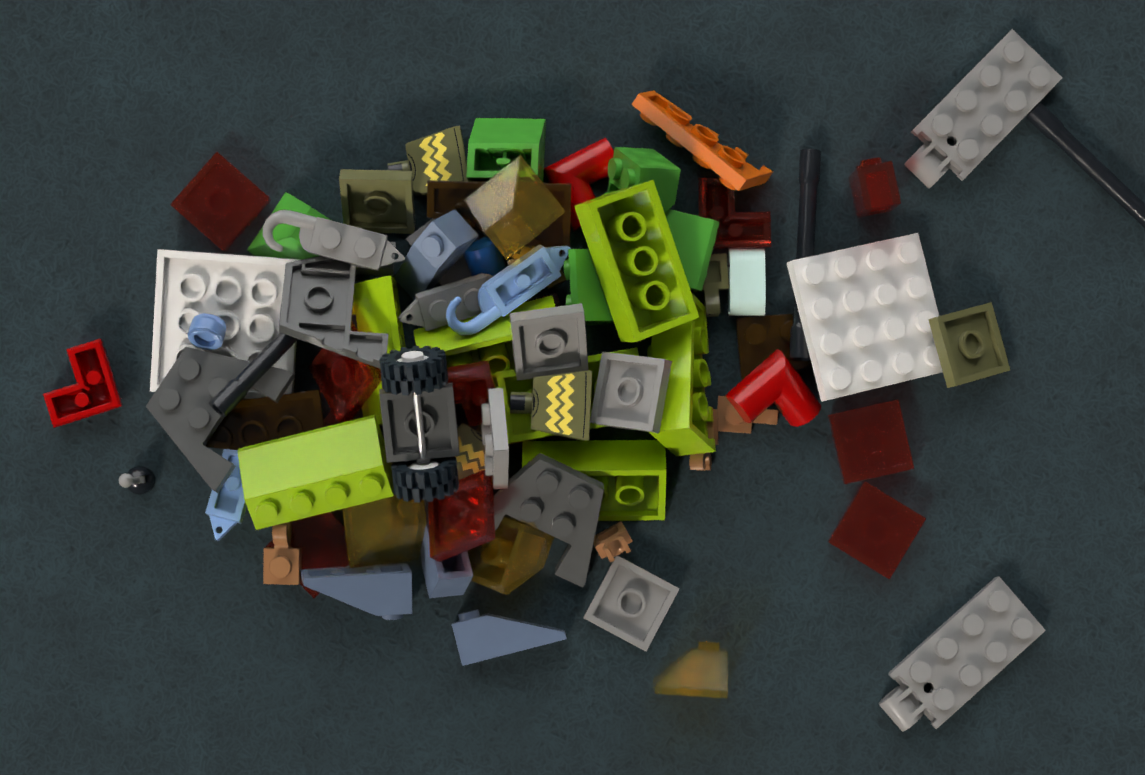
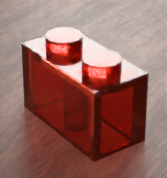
[848,157,901,218]

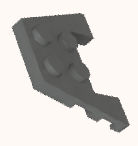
[279,242,396,369]
[146,347,295,493]
[459,453,604,587]

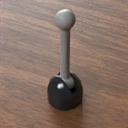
[119,466,155,495]

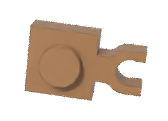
[593,521,633,563]

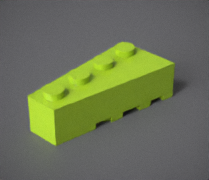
[647,293,716,456]

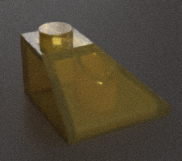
[464,155,566,260]
[343,494,427,568]
[466,516,554,595]
[652,641,728,698]

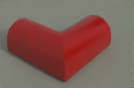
[544,137,614,232]
[43,338,123,428]
[725,349,822,427]

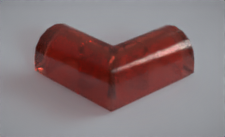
[698,177,771,249]
[447,360,496,427]

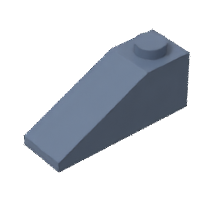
[394,209,479,300]
[416,494,473,598]
[300,563,412,620]
[452,609,567,666]

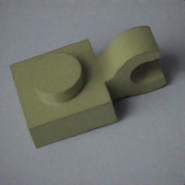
[693,253,729,317]

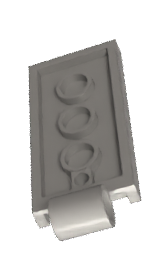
[904,29,1062,189]
[878,576,1046,732]

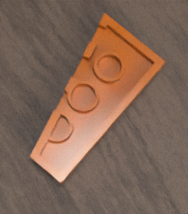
[632,90,773,191]

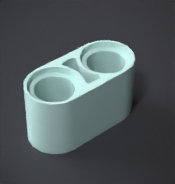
[728,249,766,316]

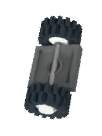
[379,346,460,502]

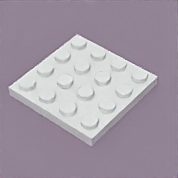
[787,233,943,402]
[150,249,301,399]

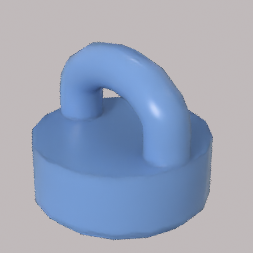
[187,313,226,350]

